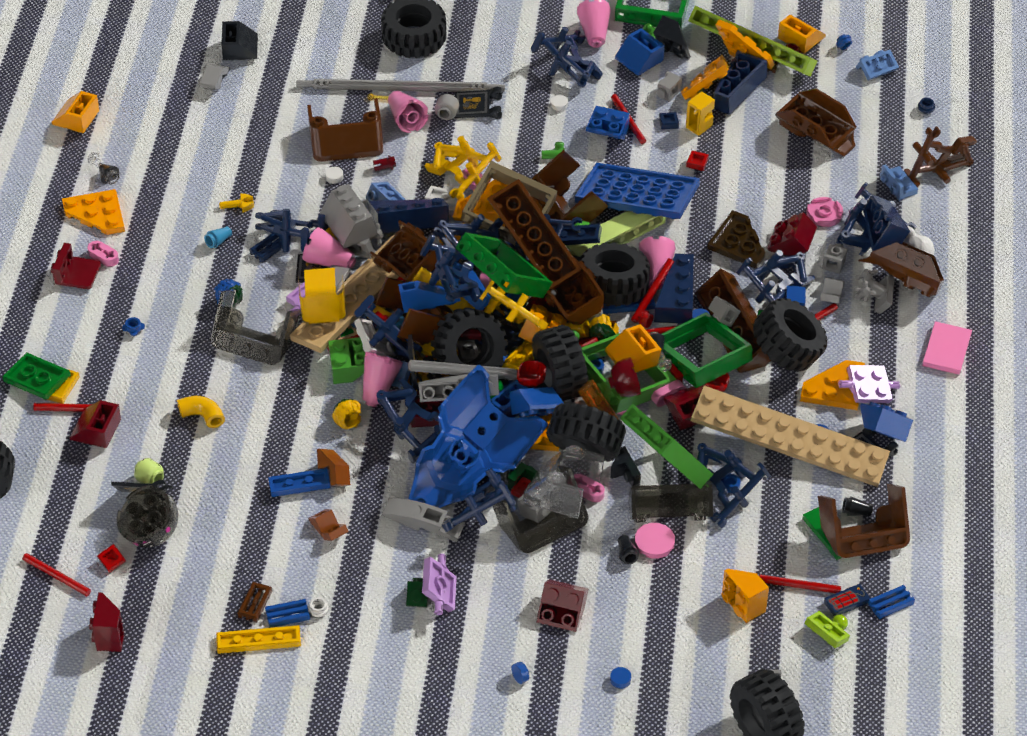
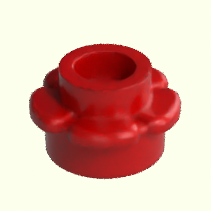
[637,310,654,328]

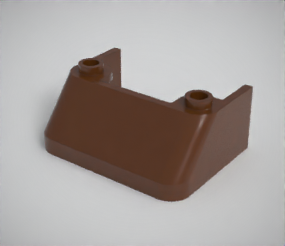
[307,98,384,162]
[531,150,609,223]
[375,277,454,345]
[818,484,910,558]

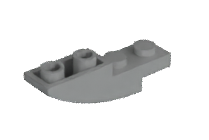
[419,374,499,402]
[381,498,465,542]

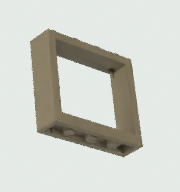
[461,161,557,246]

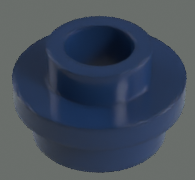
[918,98,935,114]

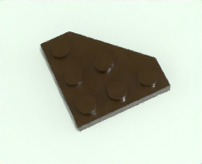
[707,210,766,268]

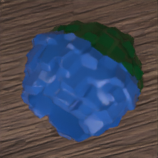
[214,279,243,308]

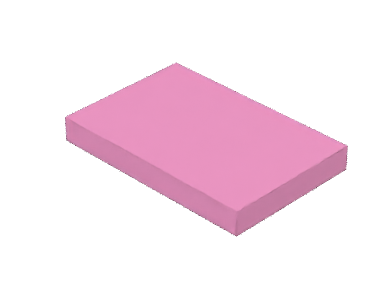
[922,321,972,375]

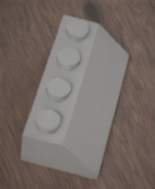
[320,184,378,249]

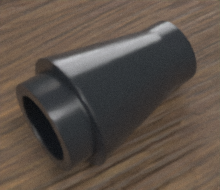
[842,496,873,516]
[618,535,639,564]

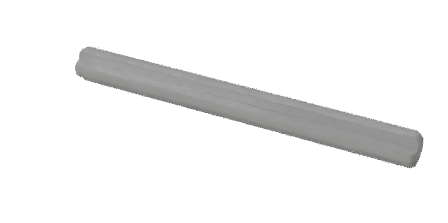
[408,360,517,380]

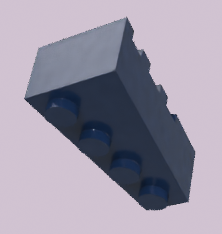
[714,50,767,115]
[863,194,910,251]
[368,198,449,234]
[654,253,694,324]

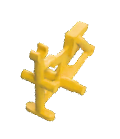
[424,136,502,200]
[479,280,549,330]

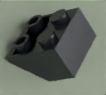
[653,16,691,59]
[221,21,258,60]

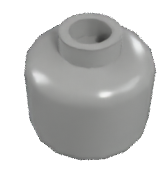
[434,94,459,120]

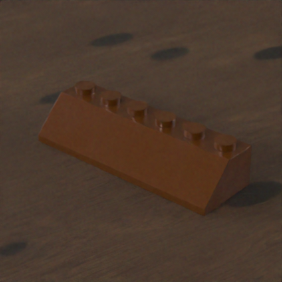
[487,179,582,290]
[695,268,771,373]

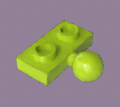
[804,611,850,648]

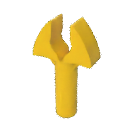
[219,193,254,213]

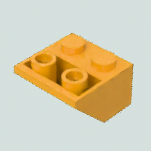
[778,15,826,54]
[52,91,99,133]
[518,304,567,343]
[605,324,662,373]
[721,569,769,623]

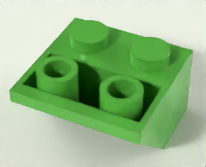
[328,337,366,384]

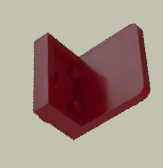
[51,243,101,289]

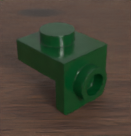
[507,462,538,491]
[406,578,428,608]

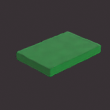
[2,352,71,400]

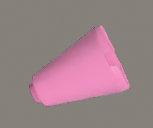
[577,0,611,48]
[388,91,429,133]
[302,227,356,269]
[639,236,676,290]
[362,352,403,407]

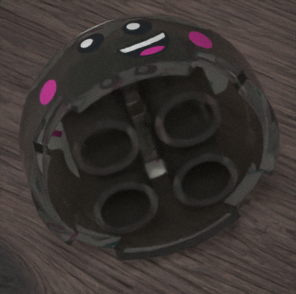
[117,485,179,548]

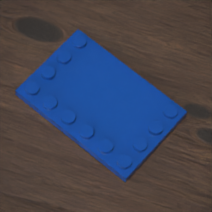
[575,162,700,219]

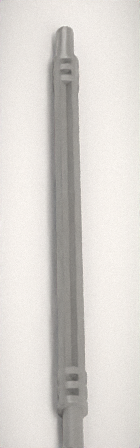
[296,79,505,92]

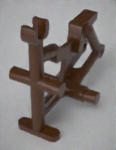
[904,126,977,188]

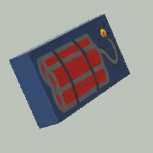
[824,583,871,616]

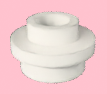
[308,597,329,617]

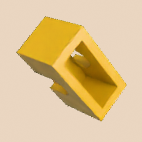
[686,91,715,136]

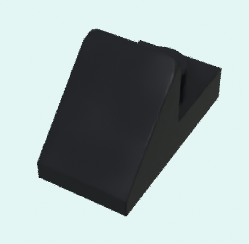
[610,446,641,489]

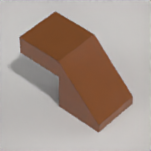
[317,449,351,487]
[308,509,349,541]

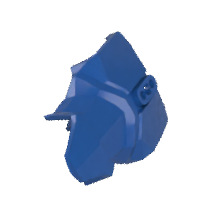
[408,365,548,508]

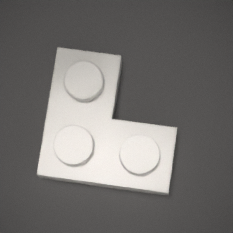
[354,318,396,358]

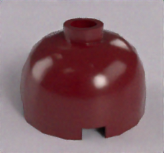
[608,357,641,397]

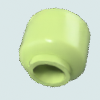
[134,458,164,484]

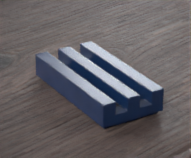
[249,233,282,263]

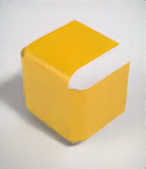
[298,268,346,324]

